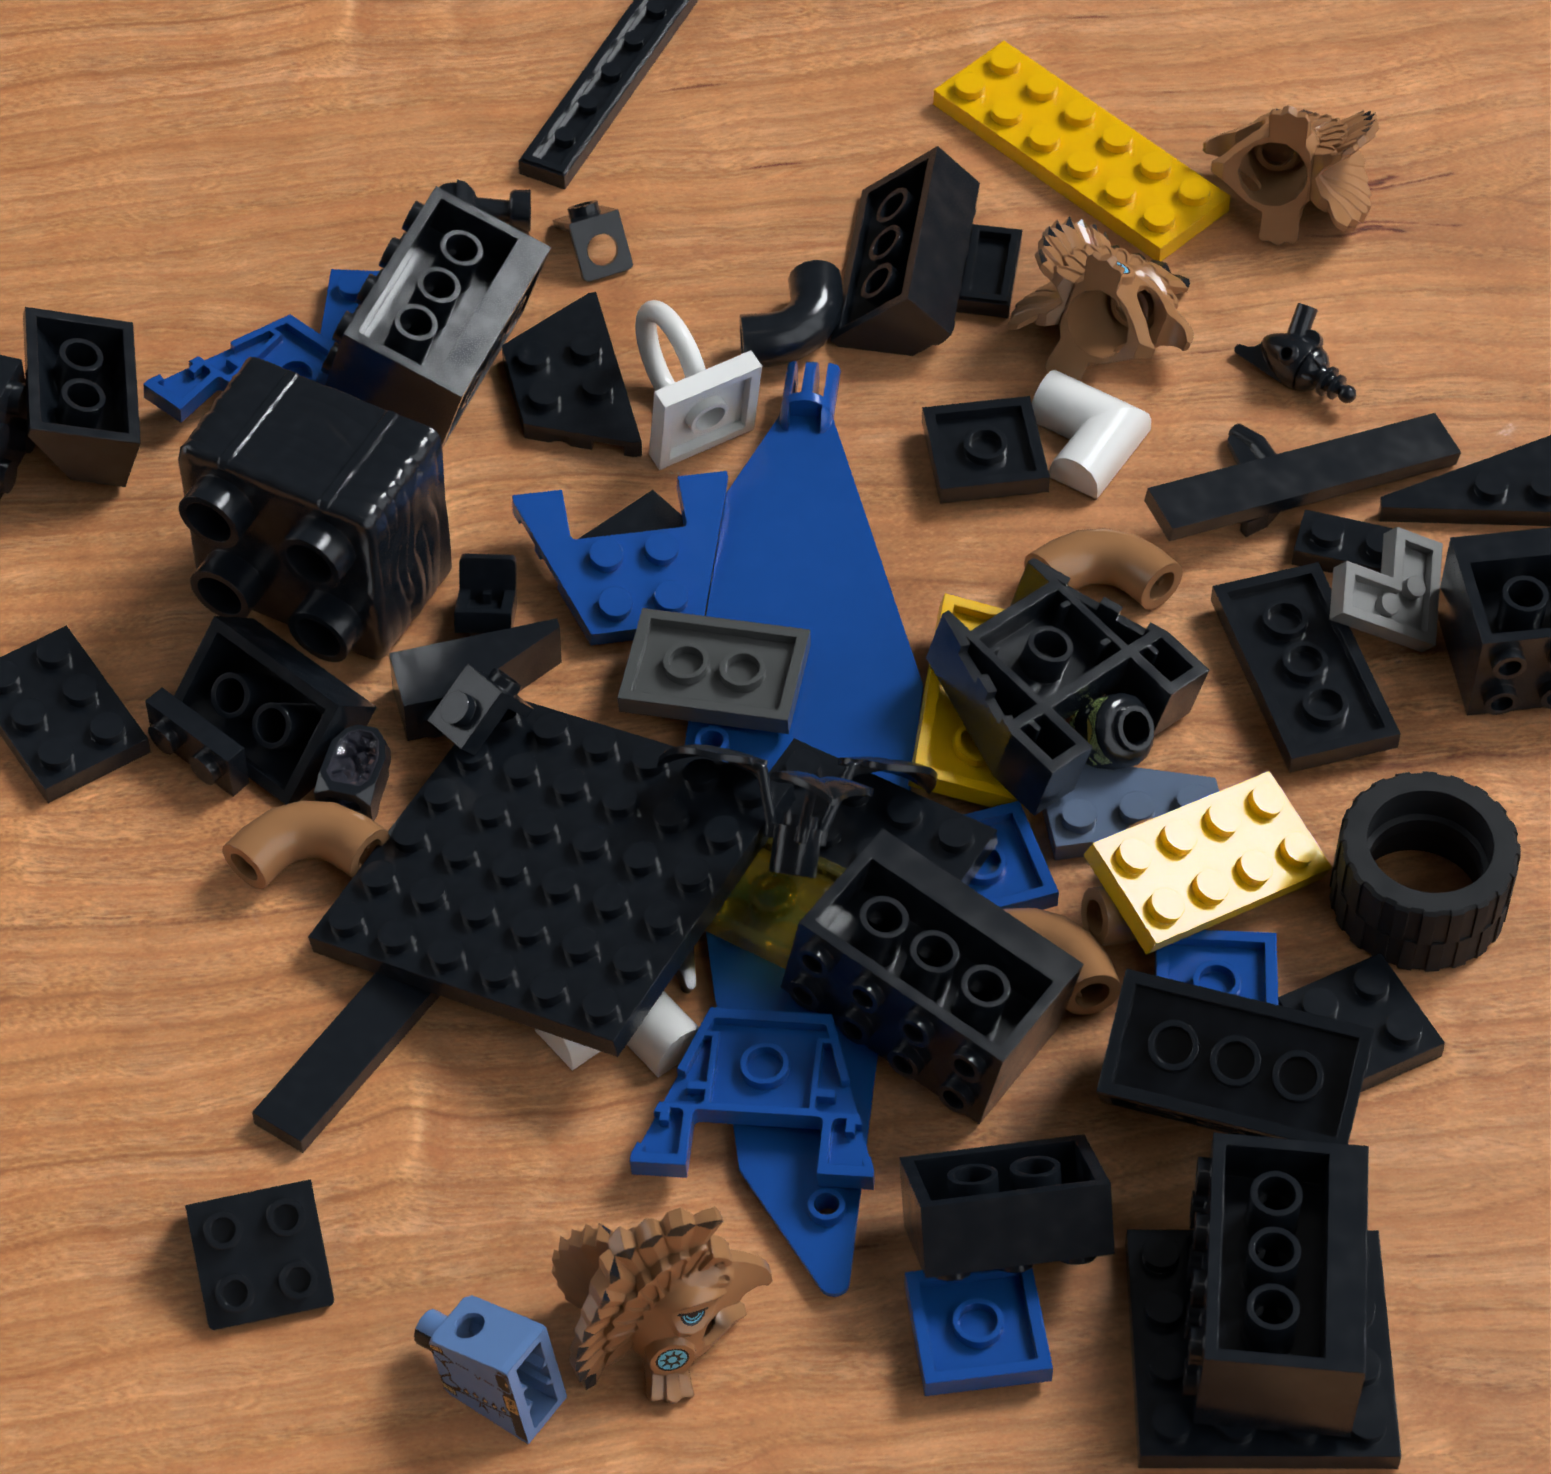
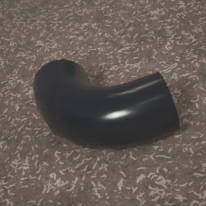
[739,260,844,367]

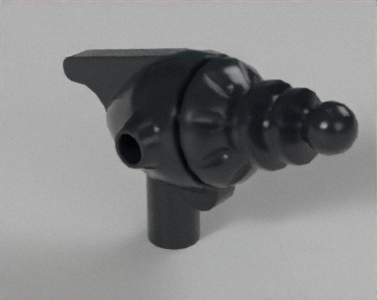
[1234,303,1356,403]

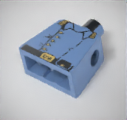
[414,1295,567,1444]

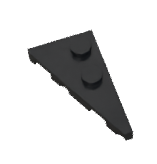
[1378,435,1551,526]

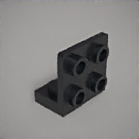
[185,1179,334,1330]

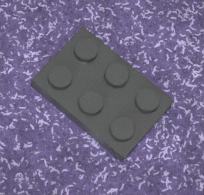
[617,608,811,734]

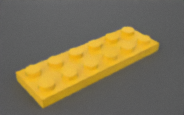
[933,41,1231,261]

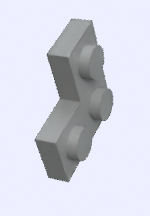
[1329,527,1443,652]

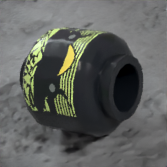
[1069,693,1155,770]

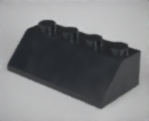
[831,146,980,356]

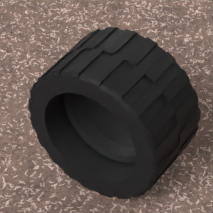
[1329,771,1521,972]

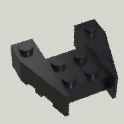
[926,558,1209,816]

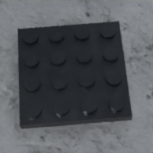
[1125,1230,1402,1469]

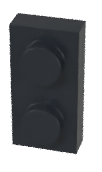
[1292,509,1394,573]
[145,687,250,797]

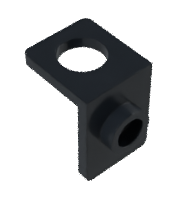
[553,200,633,282]

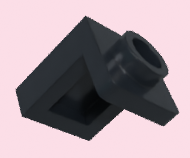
[454,553,517,636]
[428,663,533,756]

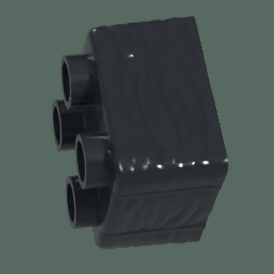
[178,357,452,662]

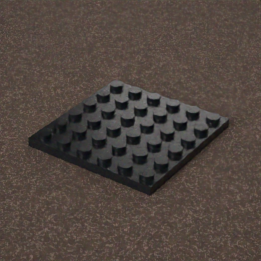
[308,701,796,1057]

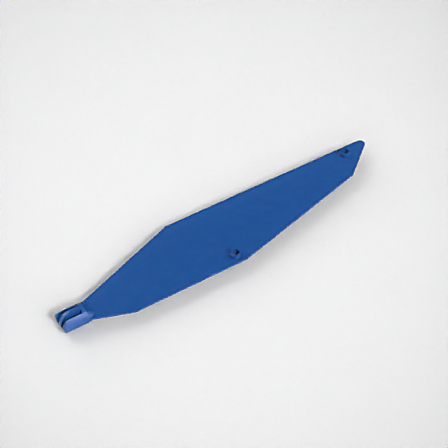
[685,361,923,1297]

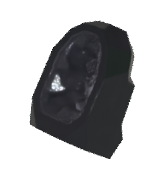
[314,724,391,821]

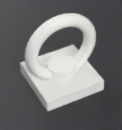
[635,300,762,470]

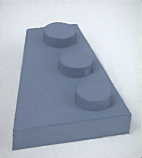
[1042,764,1219,860]

